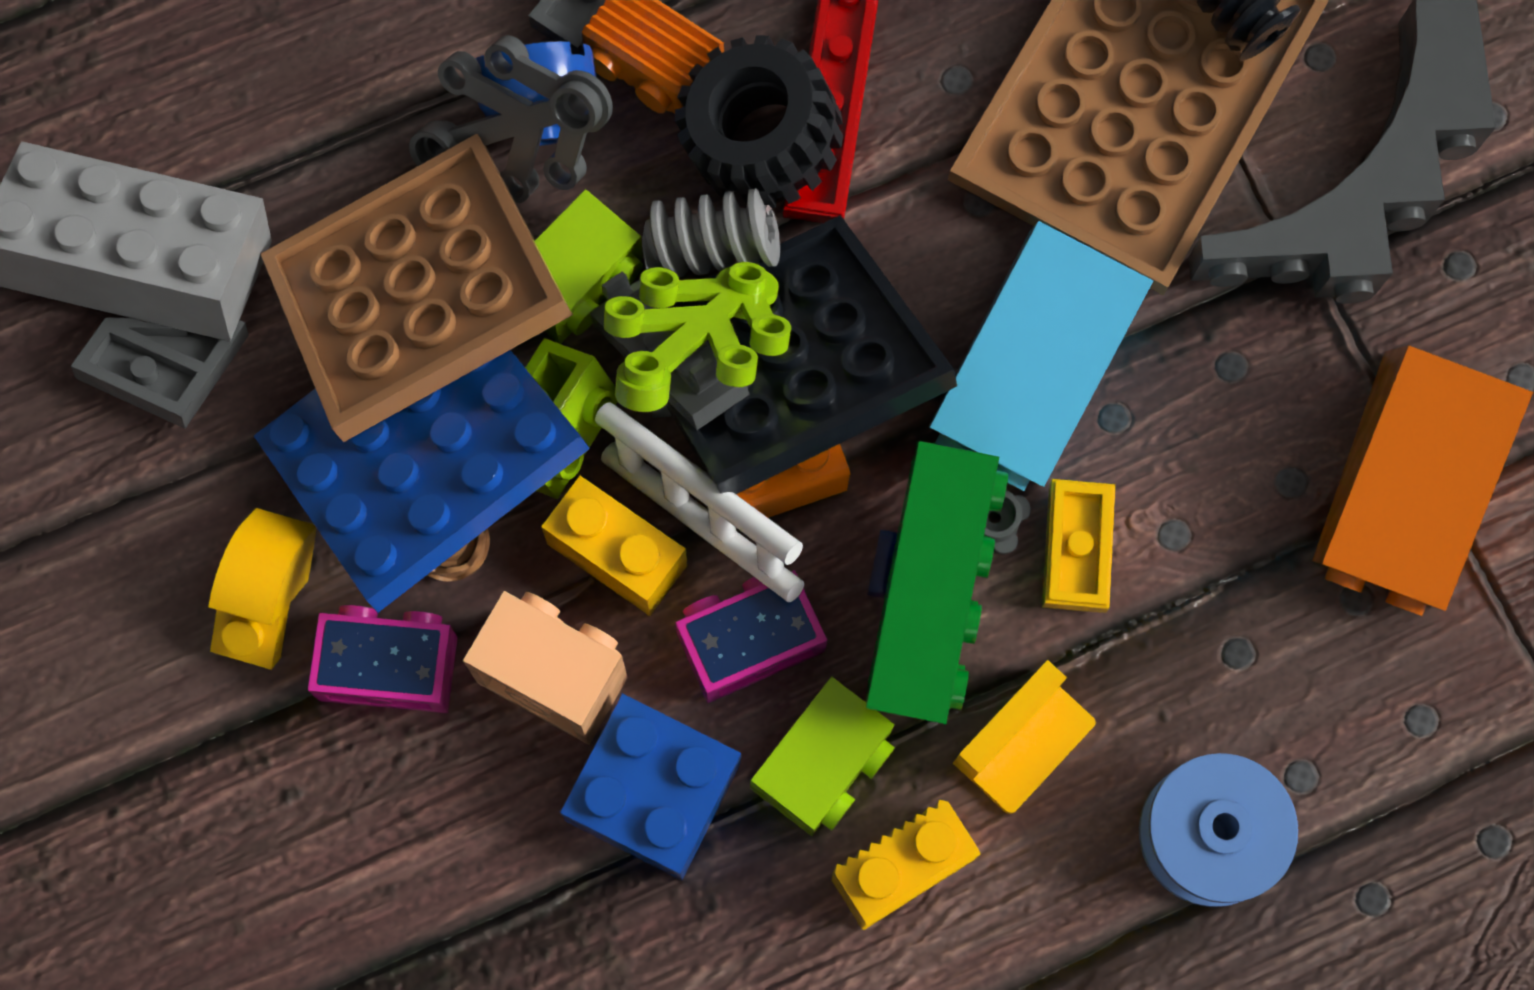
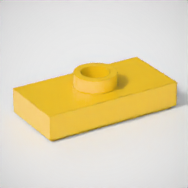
[1042,479,1115,613]

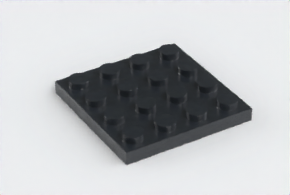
[666,215,957,494]

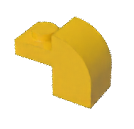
[208,508,317,670]

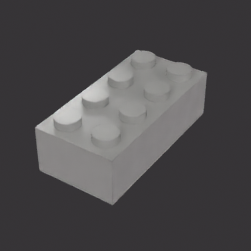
[0,141,272,342]

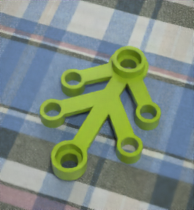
[604,262,791,412]

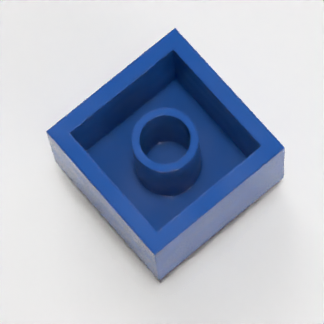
[560,693,741,881]

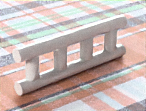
[595,402,804,602]

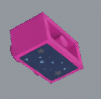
[675,570,827,703]
[308,605,458,713]

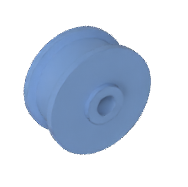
[1139,753,1298,907]

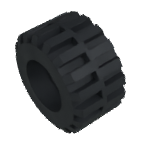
[675,35,843,208]

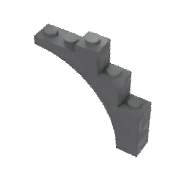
[1188,0,1496,304]

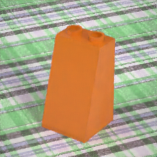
[1312,345,1533,616]

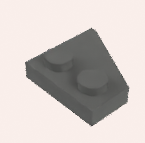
[71,318,249,429]

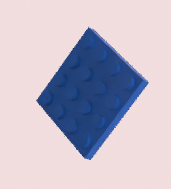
[254,350,590,613]

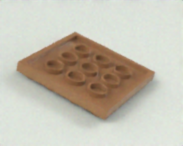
[261,134,573,442]

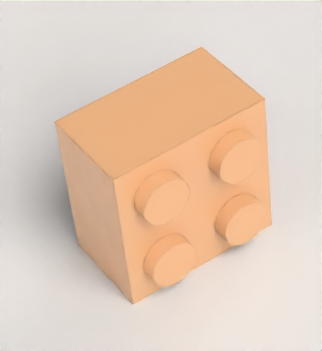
[463,591,628,745]

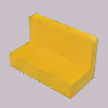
[953,660,1096,814]

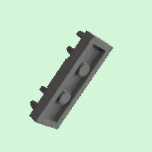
[590,271,750,430]

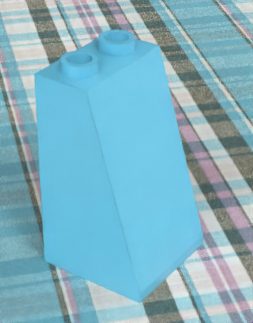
[928,221,1153,491]

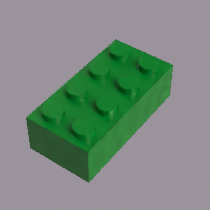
[865,441,1008,724]

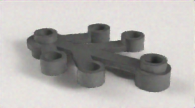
[409,35,613,203]

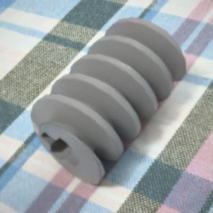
[642,188,781,277]

